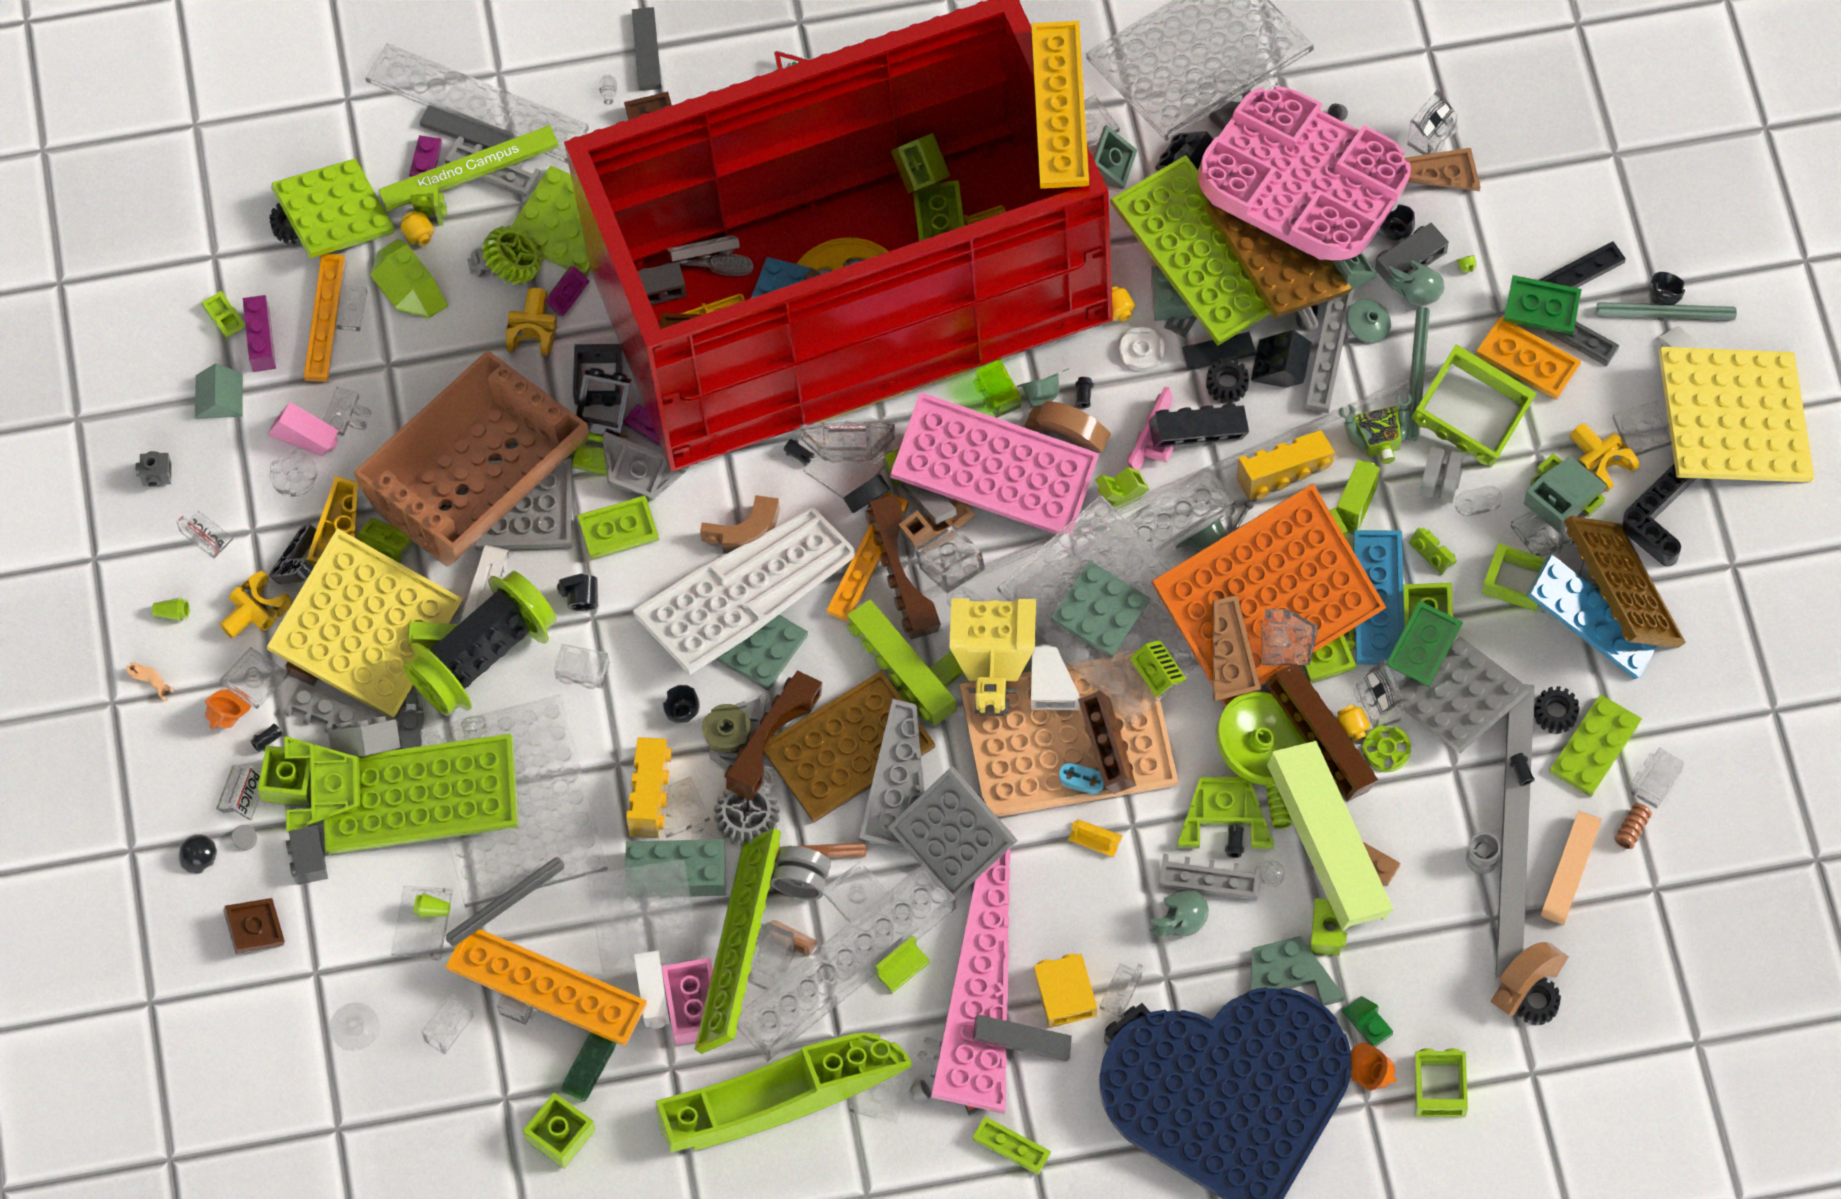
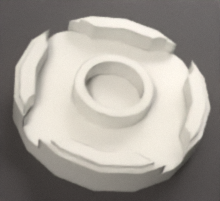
[1118,327,1165,372]

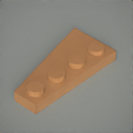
[1212,595,1261,701]

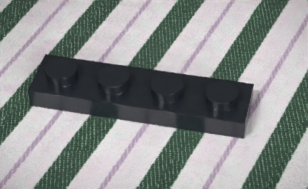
[1539,241,1626,288]

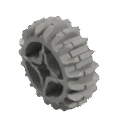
[714,785,780,846]

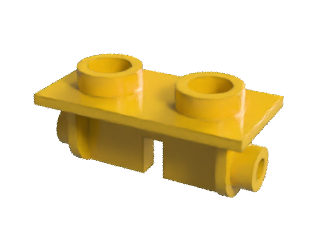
[1068,819,1123,857]

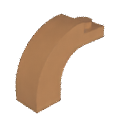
[1024,401,1111,453]
[700,495,780,553]
[898,500,976,550]
[1490,942,1569,1016]

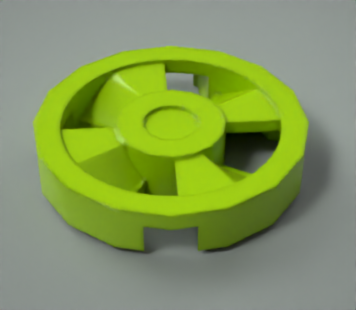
[1362,725,1411,772]

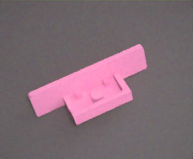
[1127,387,1175,470]

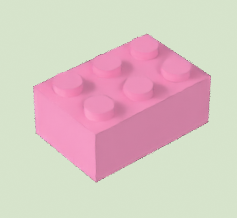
[661,958,713,1046]

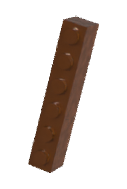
[1266,663,1378,802]

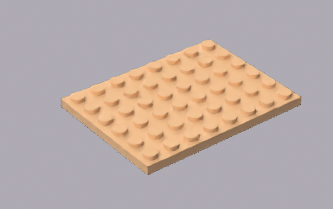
[959,654,1178,817]

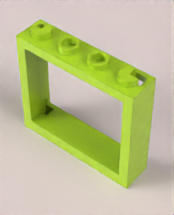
[1411,344,1537,467]

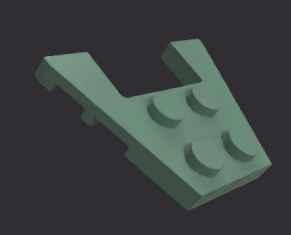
[1251,936,1344,1006]

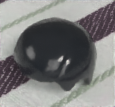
[1380,204,1415,240]
[1649,271,1685,305]
[663,685,700,723]
[179,834,217,874]

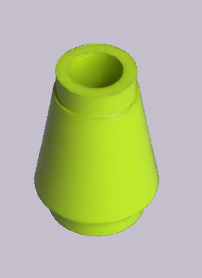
[152,597,190,621]
[413,893,451,917]

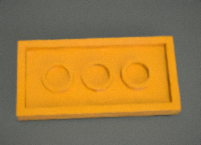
[1476,316,1581,400]

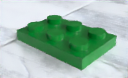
[1503,275,1582,335]
[1386,600,1463,687]

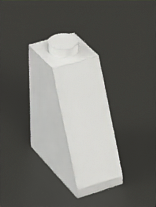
[1031,644,1080,710]
[634,951,670,1029]

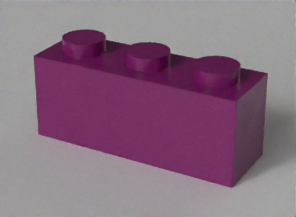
[242,295,276,372]

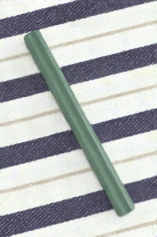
[1596,302,1737,320]
[1406,307,1430,441]

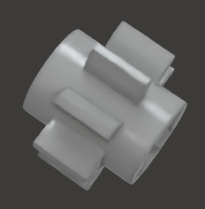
[467,248,492,277]

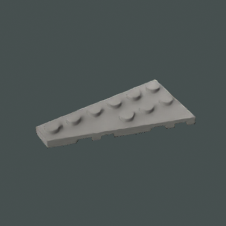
[858,699,924,852]

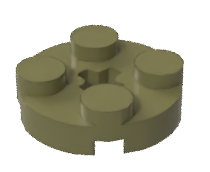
[702,704,751,752]

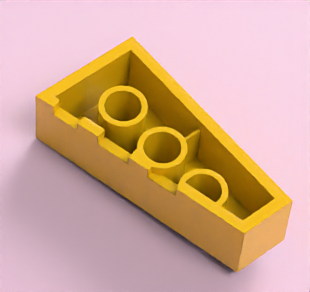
[1236,430,1335,501]
[306,476,358,567]
[626,737,672,838]

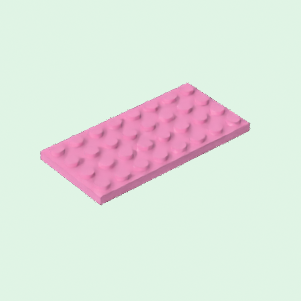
[890,392,1099,539]

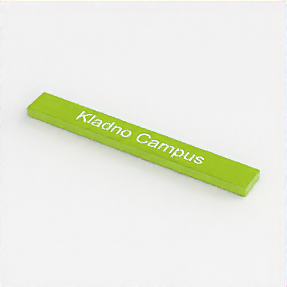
[379,125,559,212]

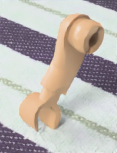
[126,662,174,701]

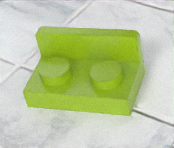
[410,185,447,225]
[357,517,413,564]

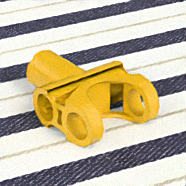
[506,288,557,356]
[1569,423,1640,492]
[219,571,293,639]

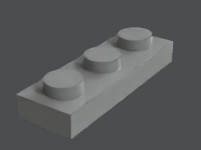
[666,235,740,263]

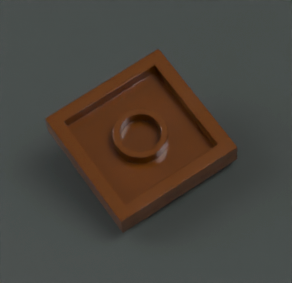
[223,898,285,954]

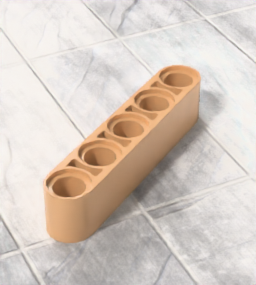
[1540,811,1602,925]

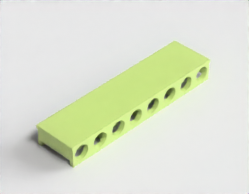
[1267,741,1393,931]

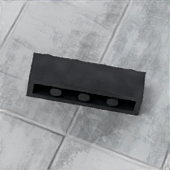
[1148,403,1249,448]

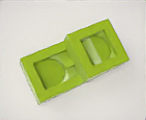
[202,291,245,339]

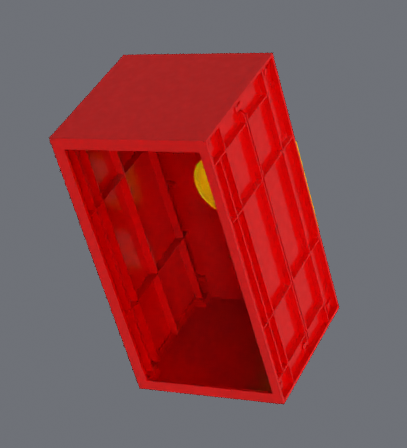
[564,0,1113,472]

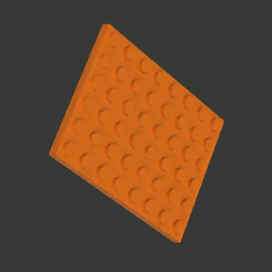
[1150,484,1386,707]

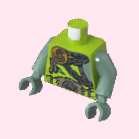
[1339,393,1411,464]

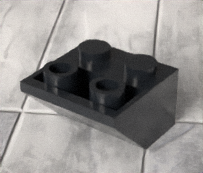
[1155,131,1214,171]
[1251,329,1312,388]

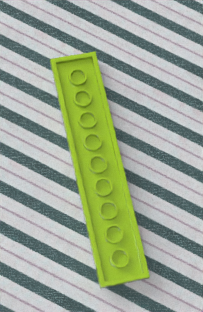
[694,828,781,1054]

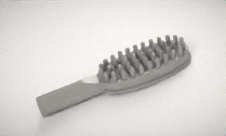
[681,254,753,276]

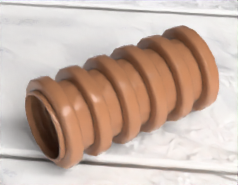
[1614,803,1652,849]

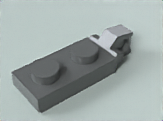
[396,694,424,750]

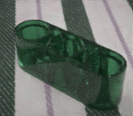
[561,1032,617,1102]

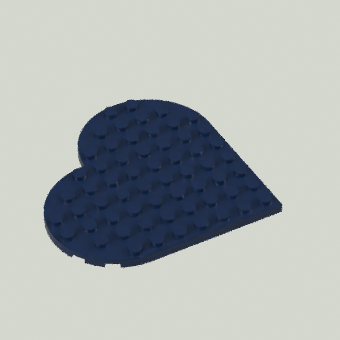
[1099,987,1352,1199]

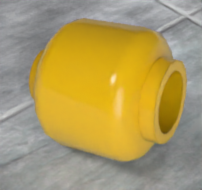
[400,211,434,246]
[1112,286,1135,322]
[1335,704,1370,742]

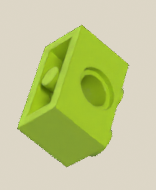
[1310,898,1347,956]

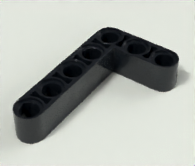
[1621,464,1697,566]

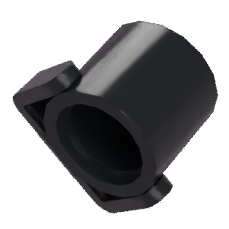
[557,573,598,611]

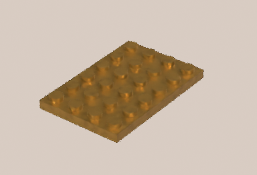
[1204,202,1352,318]
[1563,516,1686,648]
[764,670,935,823]

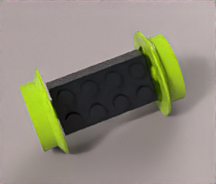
[403,571,557,716]

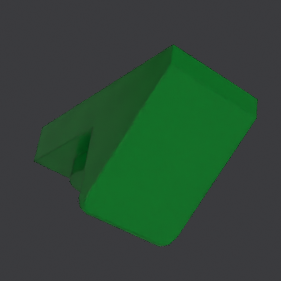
[1342,996,1393,1047]

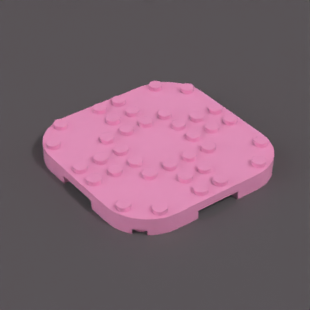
[1197,86,1411,260]

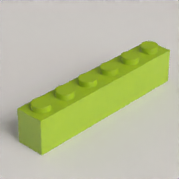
[847,599,957,727]

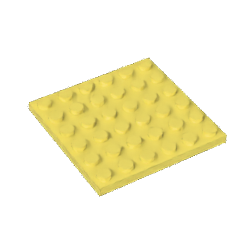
[1658,347,1814,482]
[266,528,463,719]

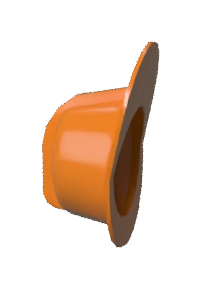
[205,689,251,730]
[1350,1043,1397,1091]

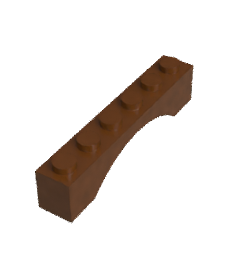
[865,494,941,639]
[724,670,823,801]

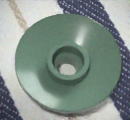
[1347,299,1391,343]

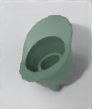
[1016,368,1069,406]
[1176,515,1228,552]

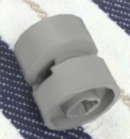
[1466,832,1501,874]

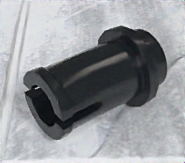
[1075,377,1094,408]
[783,438,815,466]
[250,723,283,752]
[1509,753,1535,786]
[1225,825,1244,858]

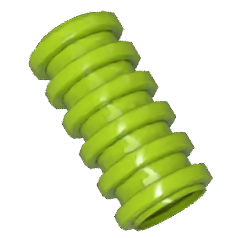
[1265,782,1293,829]

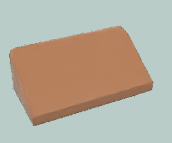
[765,920,817,956]

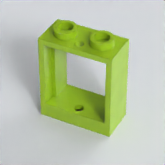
[1336,459,1380,534]
[1481,543,1546,612]
[1414,1048,1468,1117]

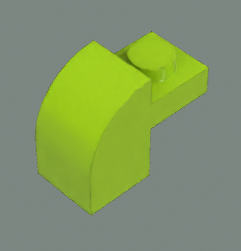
[1095,467,1150,508]

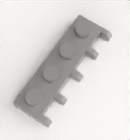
[445,136,541,198]
[284,684,375,733]
[1159,853,1261,901]

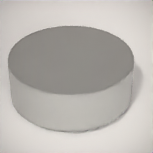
[232,825,257,851]

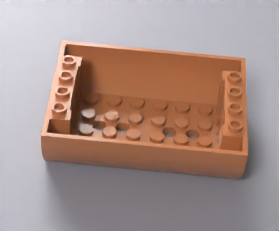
[353,350,589,566]

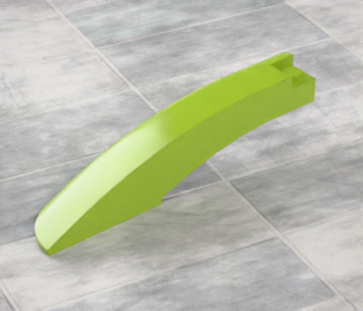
[656,1033,912,1153]

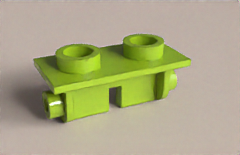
[1409,527,1457,575]

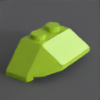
[370,239,448,319]

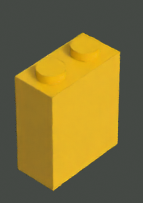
[1034,953,1097,1028]

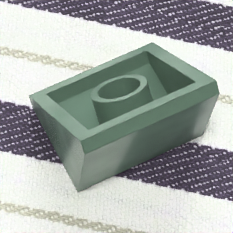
[1093,125,1137,189]
[1333,253,1378,290]
[195,363,243,419]

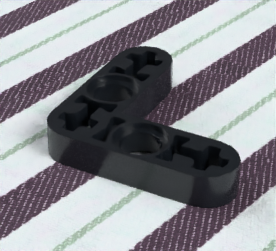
[269,523,317,584]

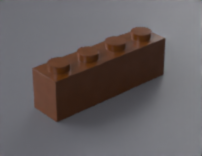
[1078,690,1136,794]

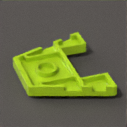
[284,736,360,832]
[1177,777,1274,849]

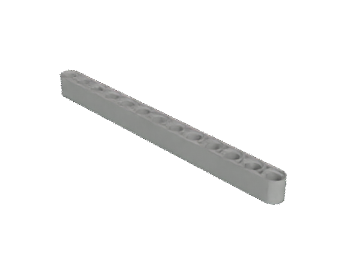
[1496,684,1535,977]

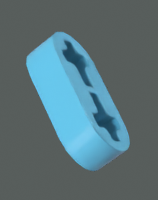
[1059,763,1104,795]

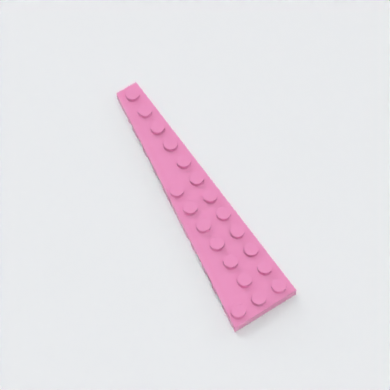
[931,830,1011,1114]

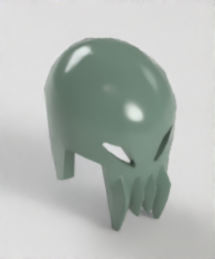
[1384,260,1444,306]
[1149,891,1209,937]

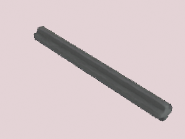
[446,857,565,946]

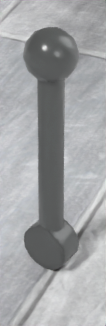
[1229,500,1254,533]

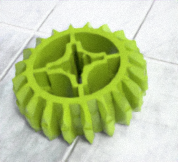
[481,225,543,286]

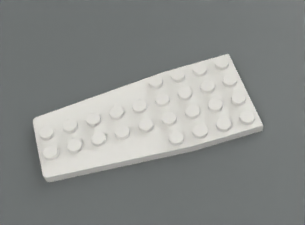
[633,508,855,675]

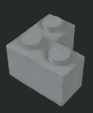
[328,716,401,756]

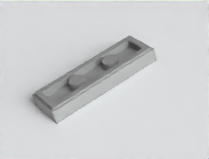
[901,481,957,524]

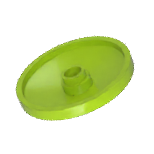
[1216,692,1306,785]

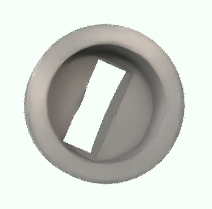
[909,1080,931,1102]

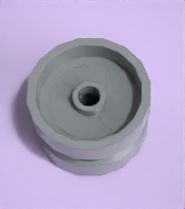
[1420,446,1464,503]
[771,846,831,900]

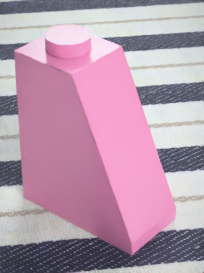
[268,402,339,456]

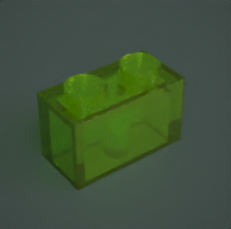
[973,359,1021,418]

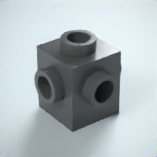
[135,451,172,487]

